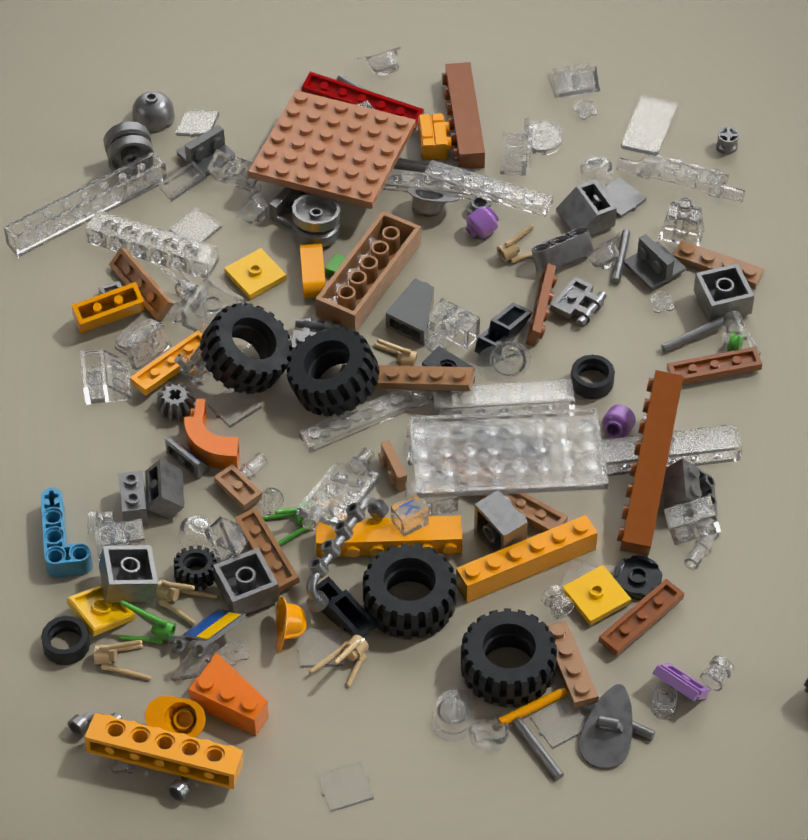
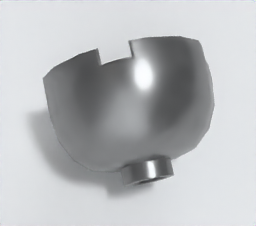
[132,91,175,133]

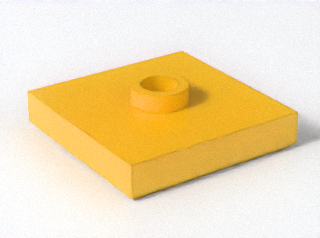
[224,248,287,300]
[562,565,631,626]
[66,584,136,636]

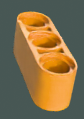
[300,244,326,299]

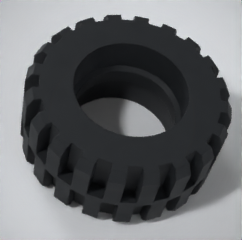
[200,303,293,394]
[286,327,380,417]
[362,543,457,639]
[461,608,557,707]

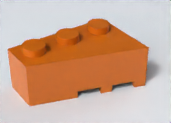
[189,652,269,736]

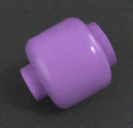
[466,206,499,239]
[602,404,636,439]

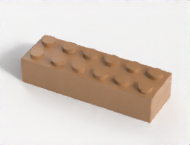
[315,210,421,331]

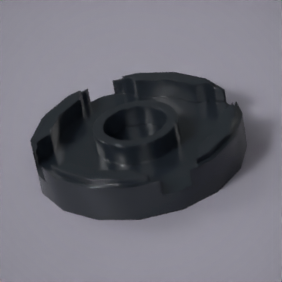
[613,555,663,600]

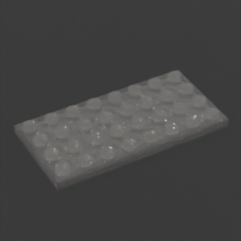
[409,408,609,498]

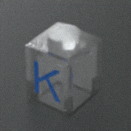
[391,493,430,537]

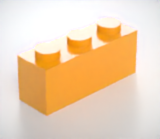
[72,282,144,334]

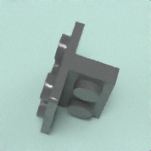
[176,125,235,177]
[624,234,685,290]

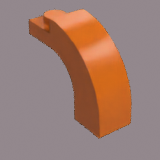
[184,399,240,470]

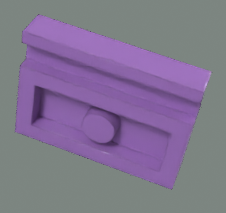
[652,663,711,701]

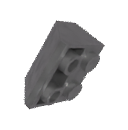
[556,179,617,235]
[662,458,718,519]

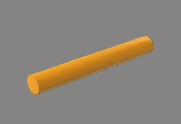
[497,687,568,727]

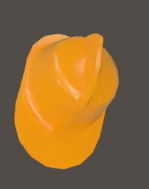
[276,597,307,653]
[145,696,206,738]

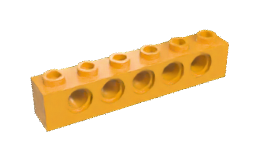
[85,713,243,790]

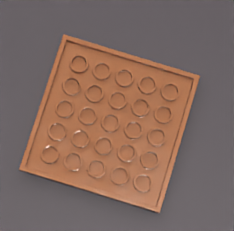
[248,90,416,209]

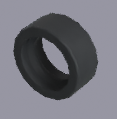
[570,354,615,399]
[41,616,90,665]

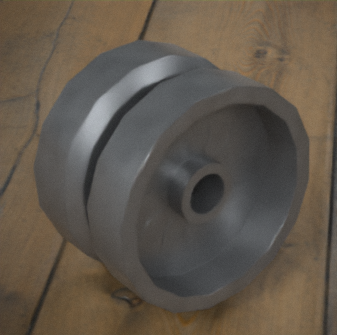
[103,121,155,177]
[292,193,340,247]

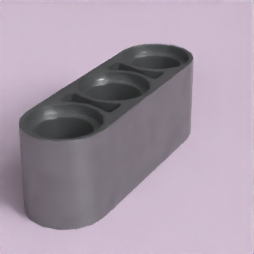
[531,227,594,272]

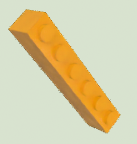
[316,515,462,558]
[456,515,598,603]

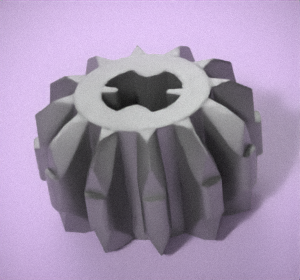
[156,382,196,421]

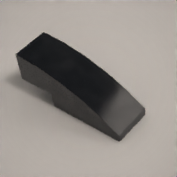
[474,302,532,361]
[316,576,378,637]

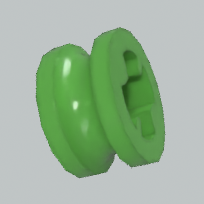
[727,332,744,352]

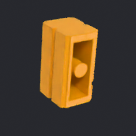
[418,113,451,160]

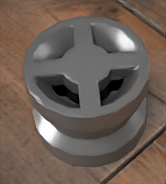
[716,127,739,154]

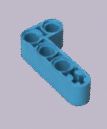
[41,488,93,578]

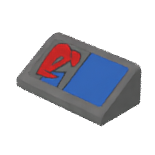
[165,437,211,479]

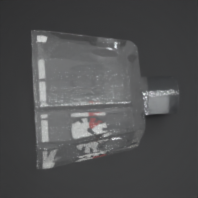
[658,198,704,246]

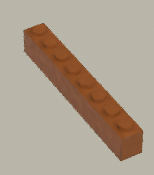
[617,370,684,556]

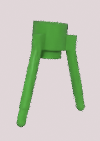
[262,504,317,546]
[119,600,176,646]

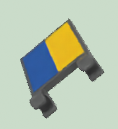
[167,608,247,658]

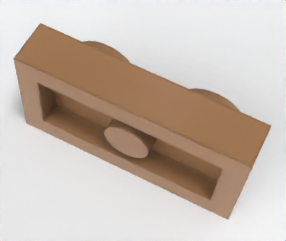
[378,440,407,492]
[214,464,263,511]

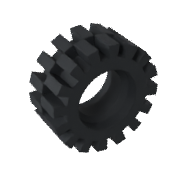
[173,545,218,591]

